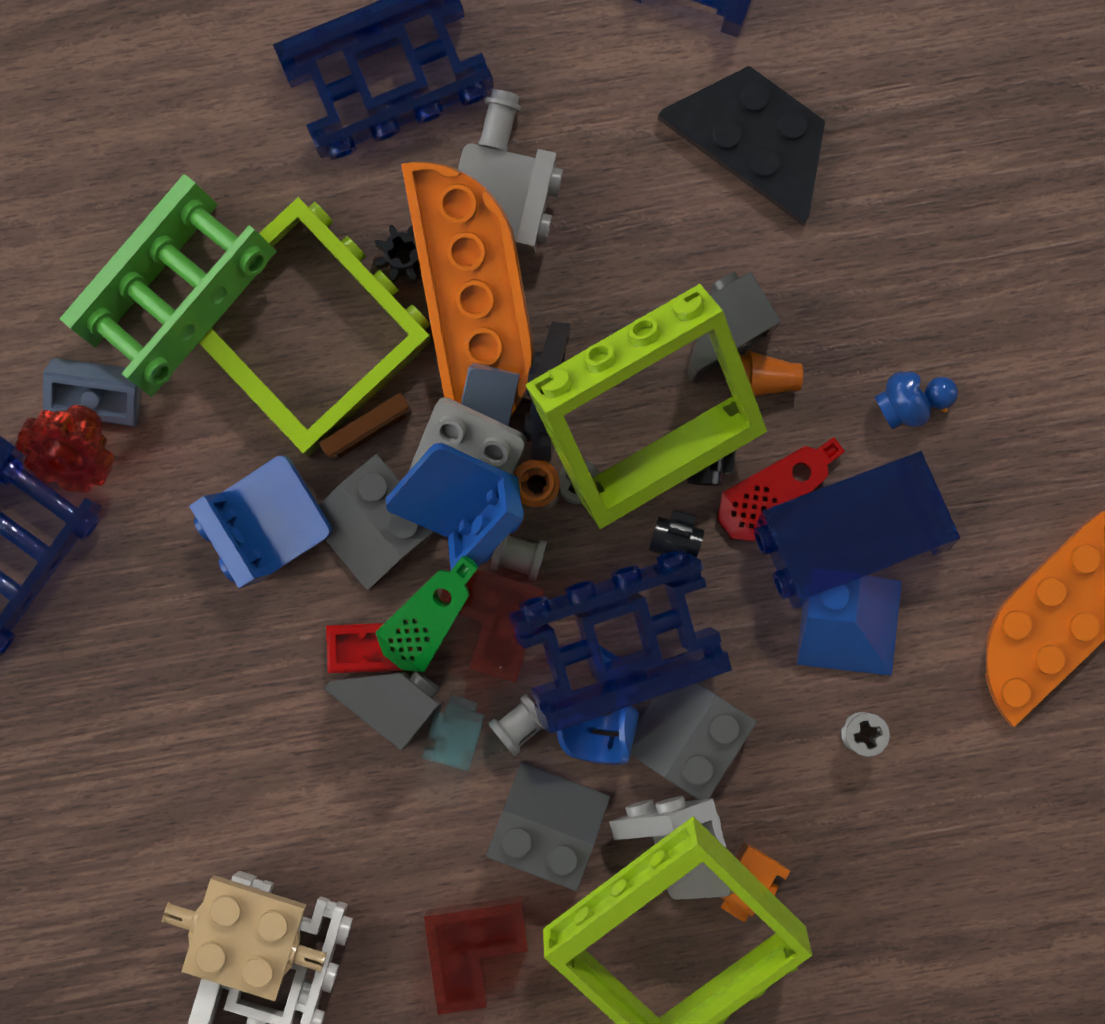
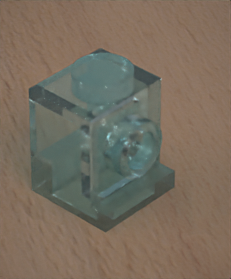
[422,695,486,771]

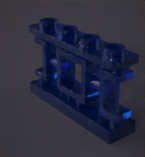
[273,0,494,160]
[508,550,732,733]

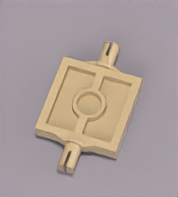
[161,875,327,1001]

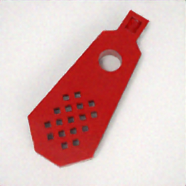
[717,437,845,542]

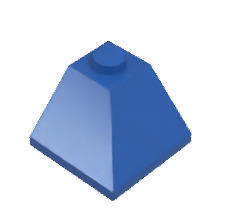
[796,569,902,676]

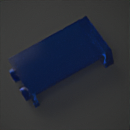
[754,451,960,610]

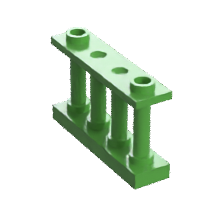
[59,174,277,397]

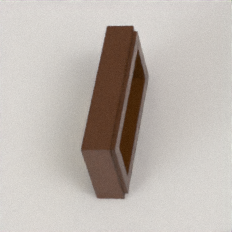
[319,392,412,461]

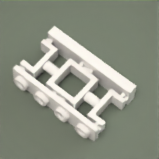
[188,871,353,1024]

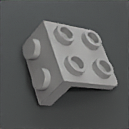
[458,143,564,256]
[408,397,527,475]
[609,796,734,900]

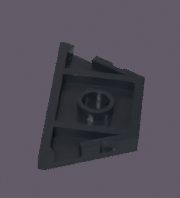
[657,66,825,225]
[524,322,571,461]

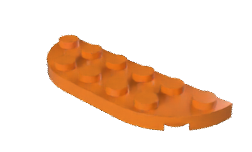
[401,162,534,415]
[985,510,1105,727]

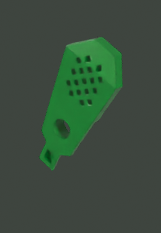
[375,556,478,672]

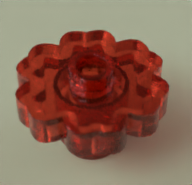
[15,405,115,493]

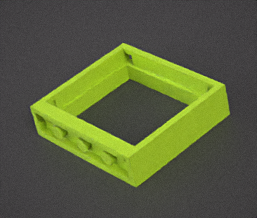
[199,197,432,457]
[525,284,768,529]
[543,816,812,1024]

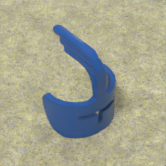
[556,640,640,765]

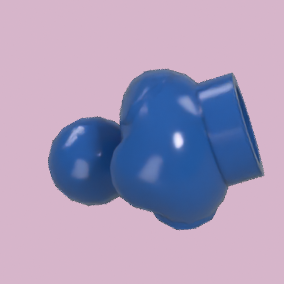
[874,371,958,430]

